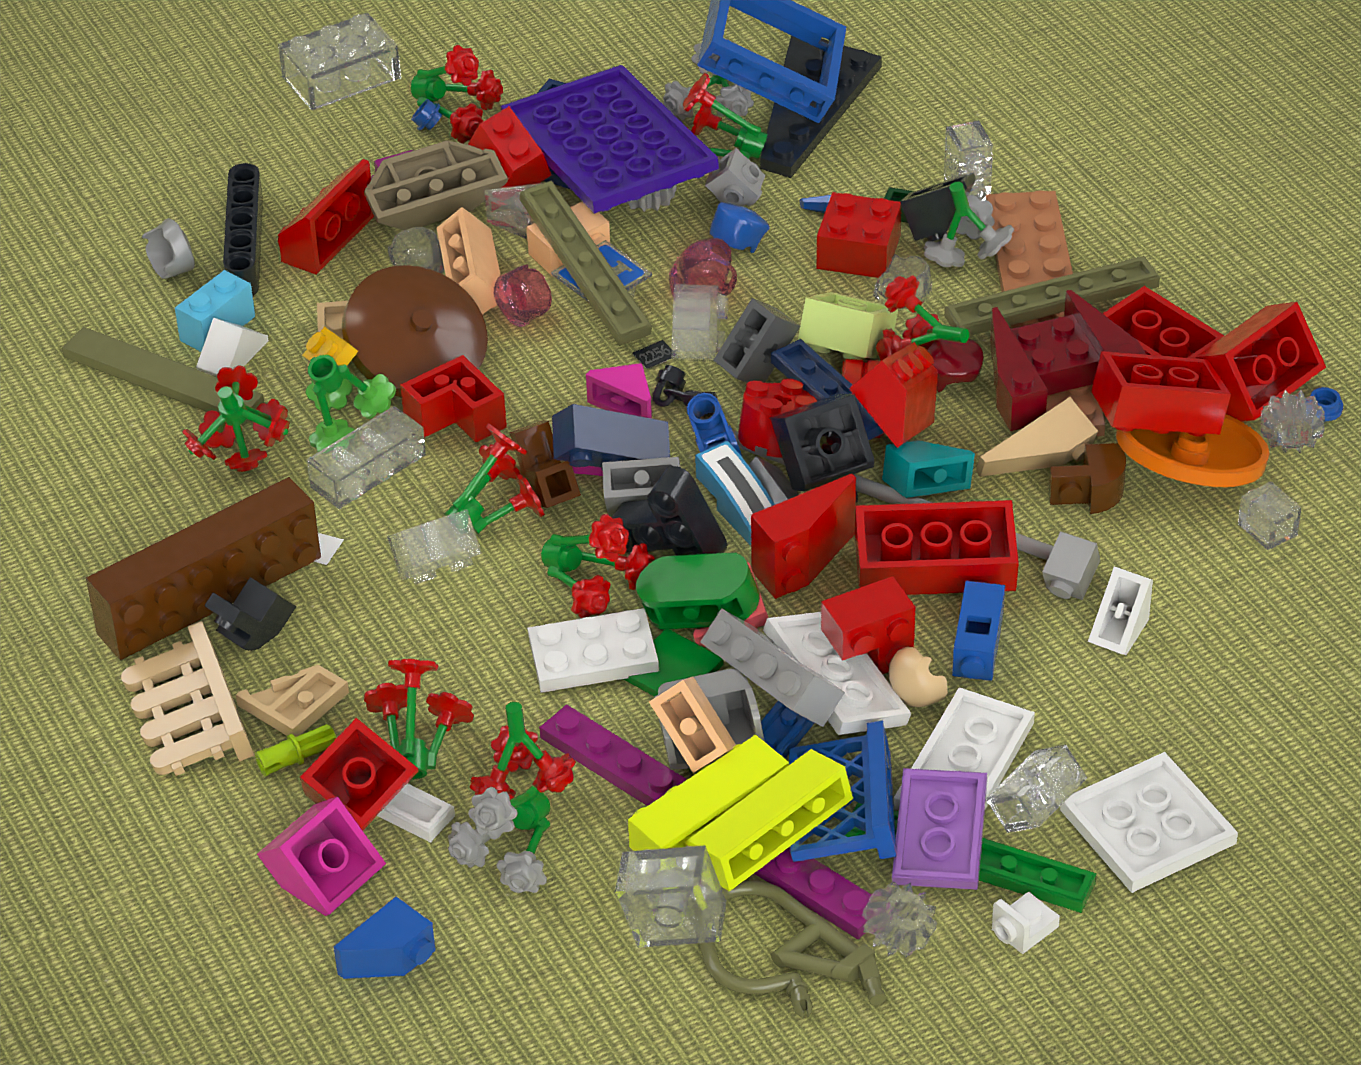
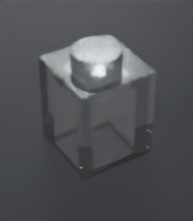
[1238,481,1302,550]

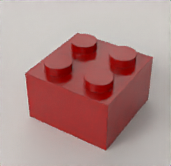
[816,192,901,279]

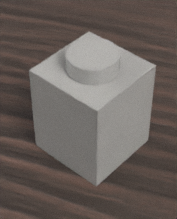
[1042,531,1100,600]

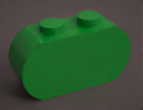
[636,552,760,630]

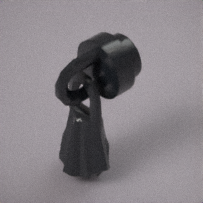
[653,365,718,418]

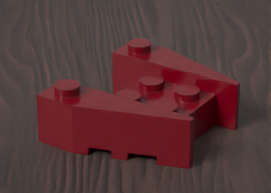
[990,290,1147,432]

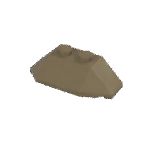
[364,140,508,231]

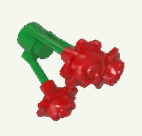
[411,45,503,144]
[541,514,655,619]

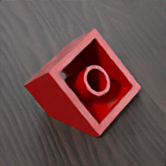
[468,106,552,211]
[300,718,419,831]

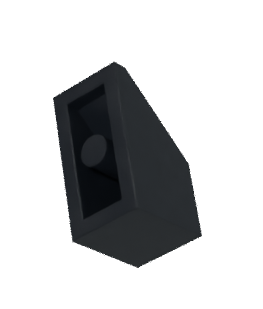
[900,172,976,242]

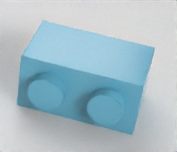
[175,270,255,352]

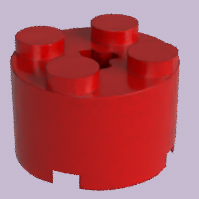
[737,379,817,458]

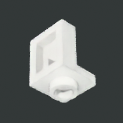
[992,892,1060,954]

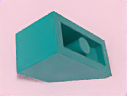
[882,440,975,498]

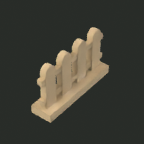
[121,621,255,776]

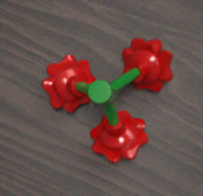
[875,275,970,360]
[470,702,576,799]

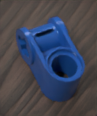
[687,393,743,457]

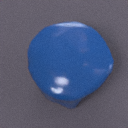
[709,202,770,253]

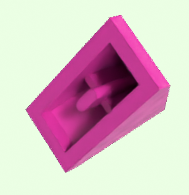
[586,363,652,418]

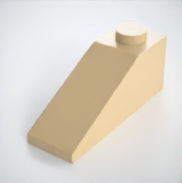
[976,397,1098,477]

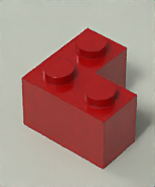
[400,355,507,442]
[821,576,916,674]

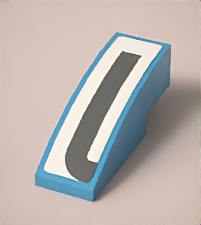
[695,441,774,546]

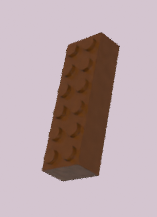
[86,477,321,661]

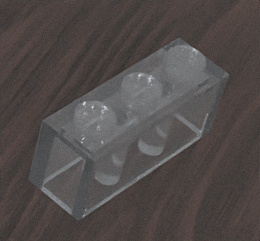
[307,406,426,509]

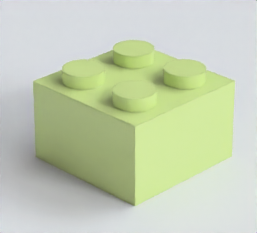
[798,292,898,361]

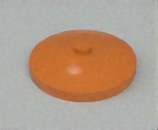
[1116,415,1269,487]

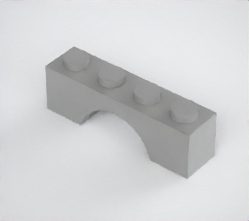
[700,608,845,727]

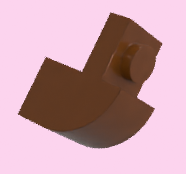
[509,420,581,508]
[1048,443,1126,514]

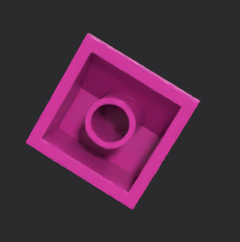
[257,797,386,916]

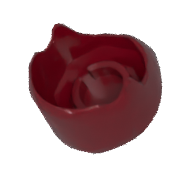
[928,339,984,393]

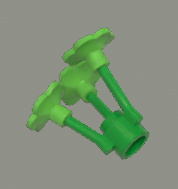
[306,355,396,456]

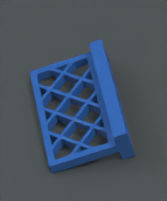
[789,720,897,862]

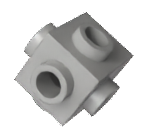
[705,148,765,207]

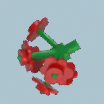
[182,365,290,472]

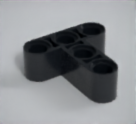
[612,466,728,556]

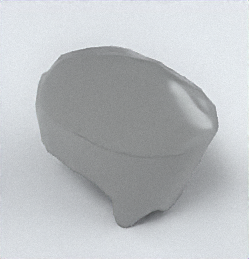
[142,218,195,279]

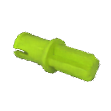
[255,724,336,776]

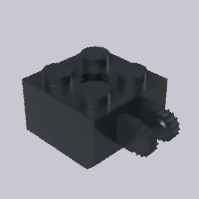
[770,394,874,503]

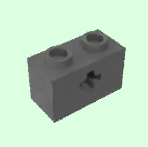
[713,298,801,383]

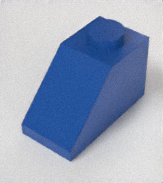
[334,897,435,979]

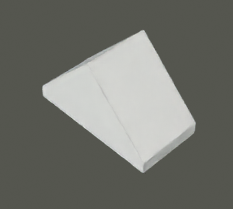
[196,318,269,377]
[1088,566,1153,655]

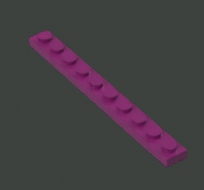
[539,704,885,940]

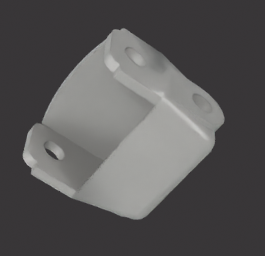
[654,669,765,769]

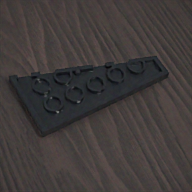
[760,36,882,178]

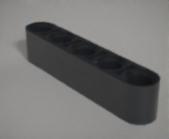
[223,163,263,296]

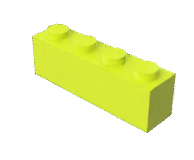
[628,735,789,876]
[687,749,853,891]

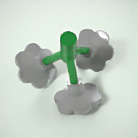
[924,182,1014,267]

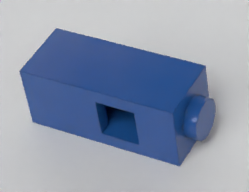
[952,581,1005,681]

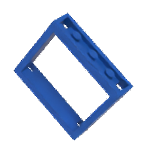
[697,0,847,123]

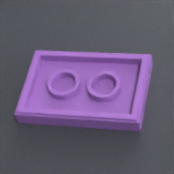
[892,768,988,890]

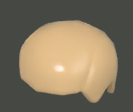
[889,647,948,707]

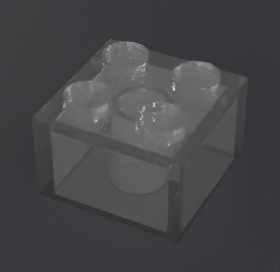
[615,845,727,948]

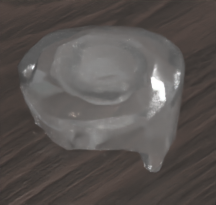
[388,227,444,274]
[873,254,933,309]

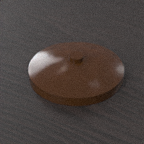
[342,265,488,398]

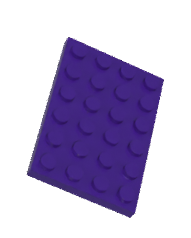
[501,65,719,214]

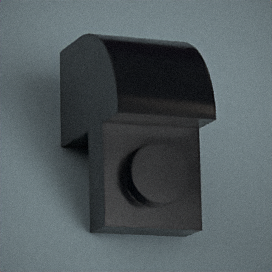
[205,577,297,651]

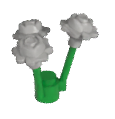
[448,786,551,893]

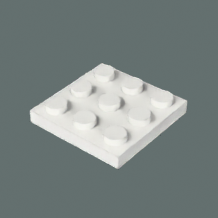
[1060,752,1238,893]

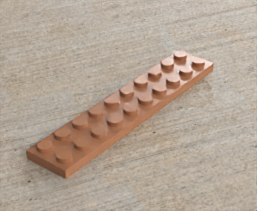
[985,190,1105,436]

